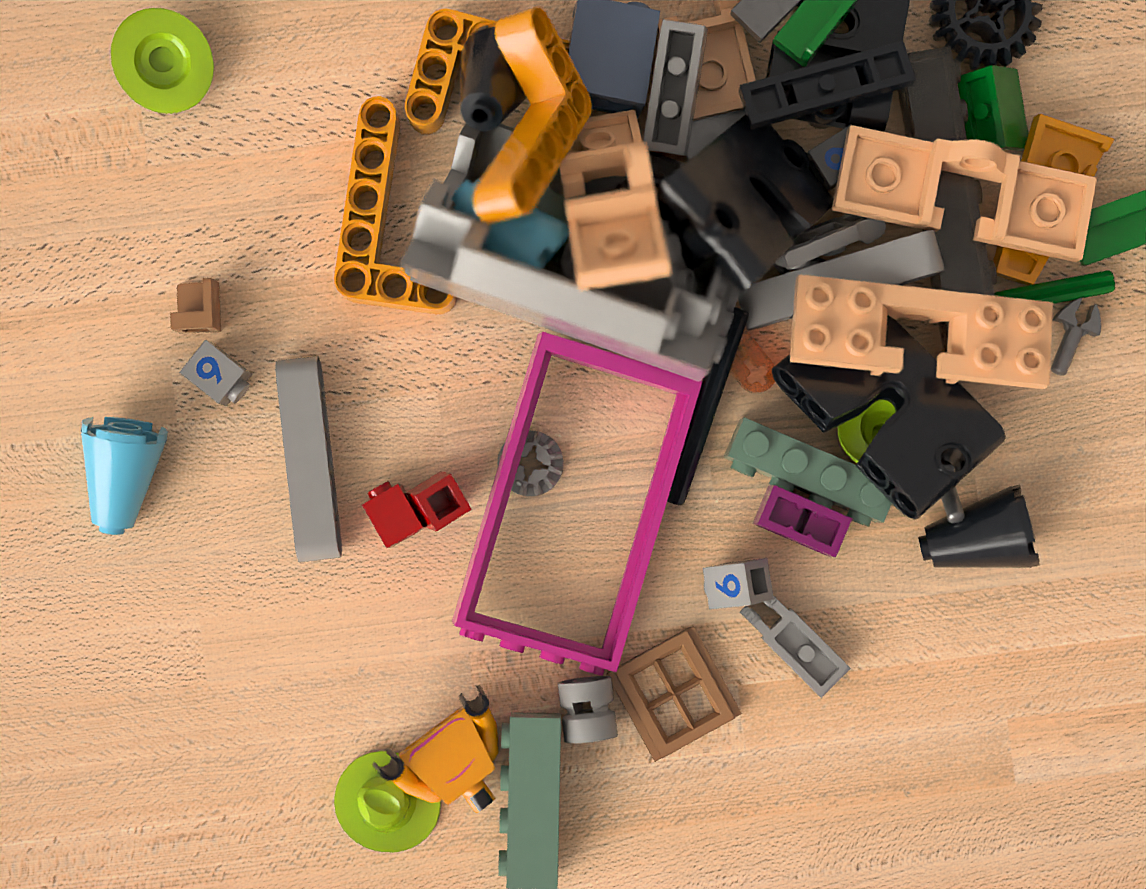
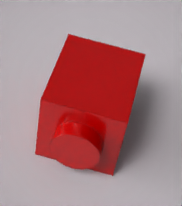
[406,471,472,532]
[362,481,426,549]

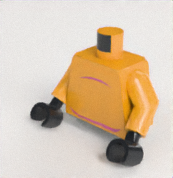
[372,685,499,813]

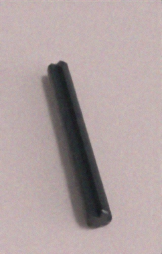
[667,307,749,506]

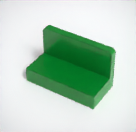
[772,0,858,67]
[956,65,1028,151]
[1080,190,1146,266]

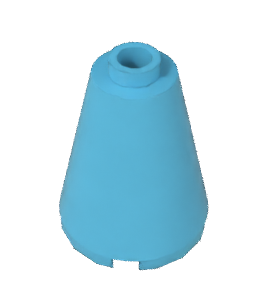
[450,178,570,270]
[81,417,168,535]

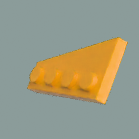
[990,114,1115,286]

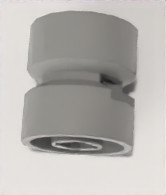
[558,676,618,743]

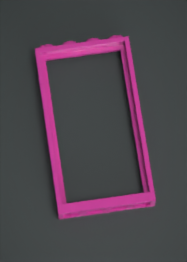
[452,332,702,676]

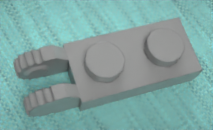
[775,214,886,270]
[740,595,851,698]

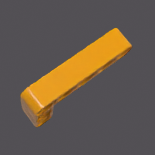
[474,6,592,224]
[405,9,570,134]
[334,96,457,315]

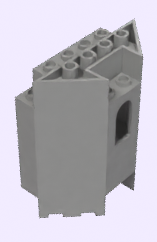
[399,123,740,382]

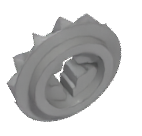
[497,431,563,496]

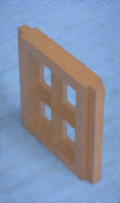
[606,626,742,762]

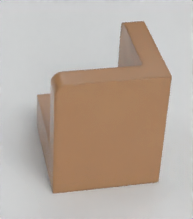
[170,278,221,334]

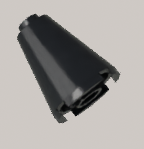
[460,25,527,131]
[918,485,1040,568]

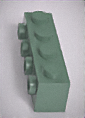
[723,417,892,527]
[499,712,561,889]

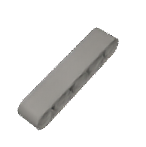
[738,230,946,331]
[275,356,342,563]

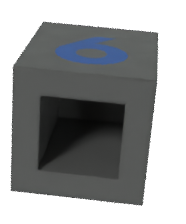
[807,126,849,192]

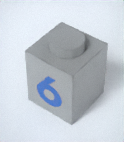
[179,340,252,406]
[703,558,774,610]

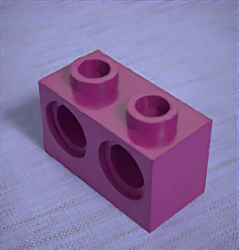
[752,485,852,558]

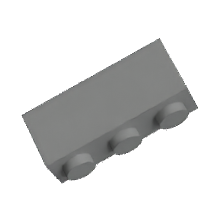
[643,19,708,156]

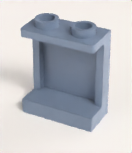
[568,0,660,119]

